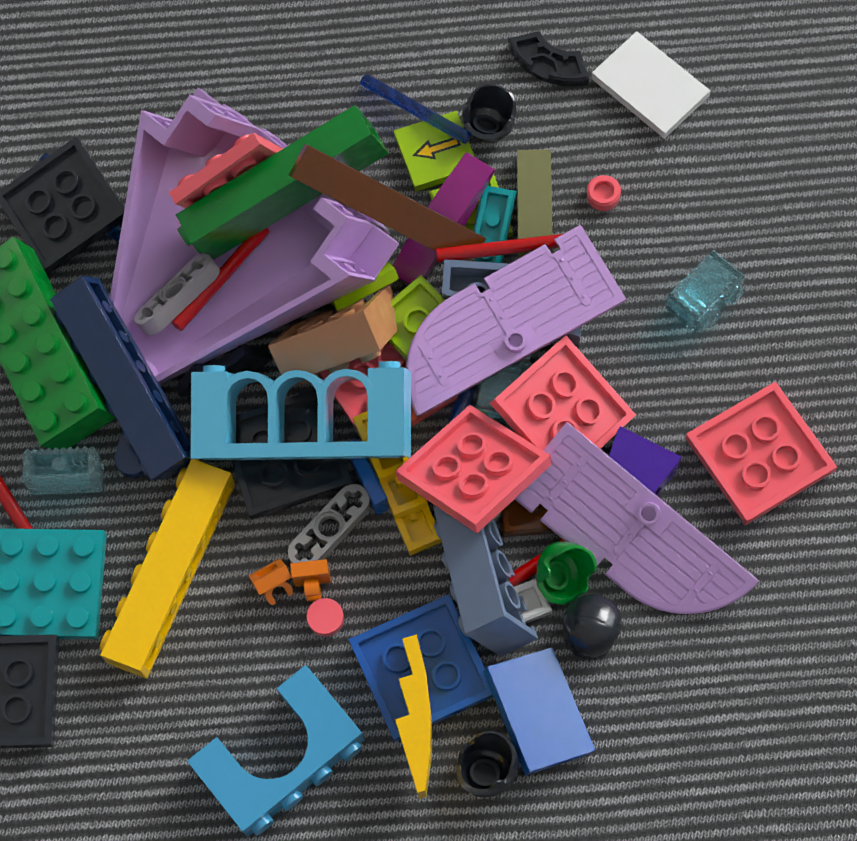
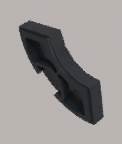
[508,31,589,86]
[176,345,271,397]

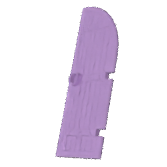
[406,225,626,417]
[515,422,759,614]

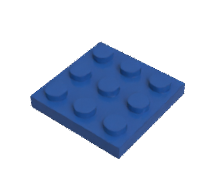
[348,594,494,743]

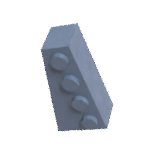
[433,506,538,657]

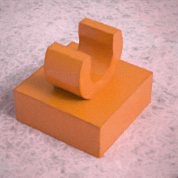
[248,558,293,605]
[290,559,331,602]

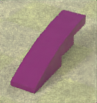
[392,153,496,285]

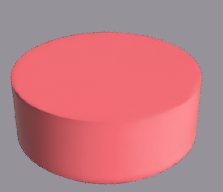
[587,175,621,211]
[307,598,344,637]

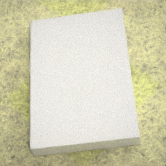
[591,31,710,139]

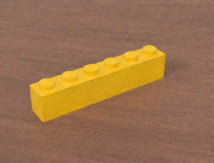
[100,459,236,679]

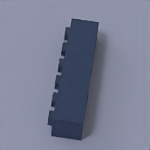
[50,276,191,480]

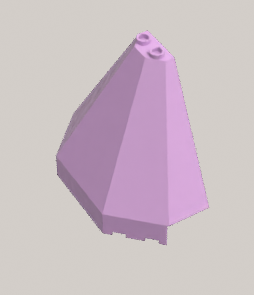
[110,88,399,385]

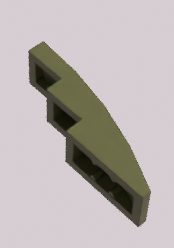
[517,150,553,259]

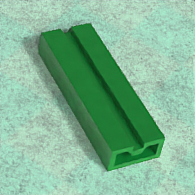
[176,105,389,260]

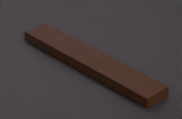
[289,143,486,261]

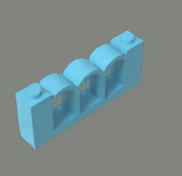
[191,361,411,461]

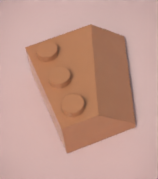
[268,284,397,385]

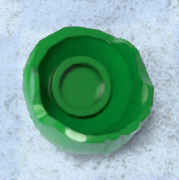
[536,542,597,605]

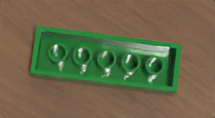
[0,237,116,454]

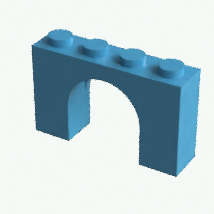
[187,665,365,837]

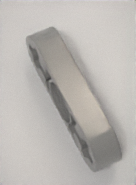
[134,254,220,336]
[288,484,371,563]

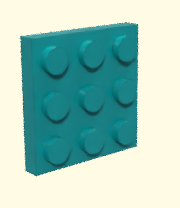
[0,528,107,640]

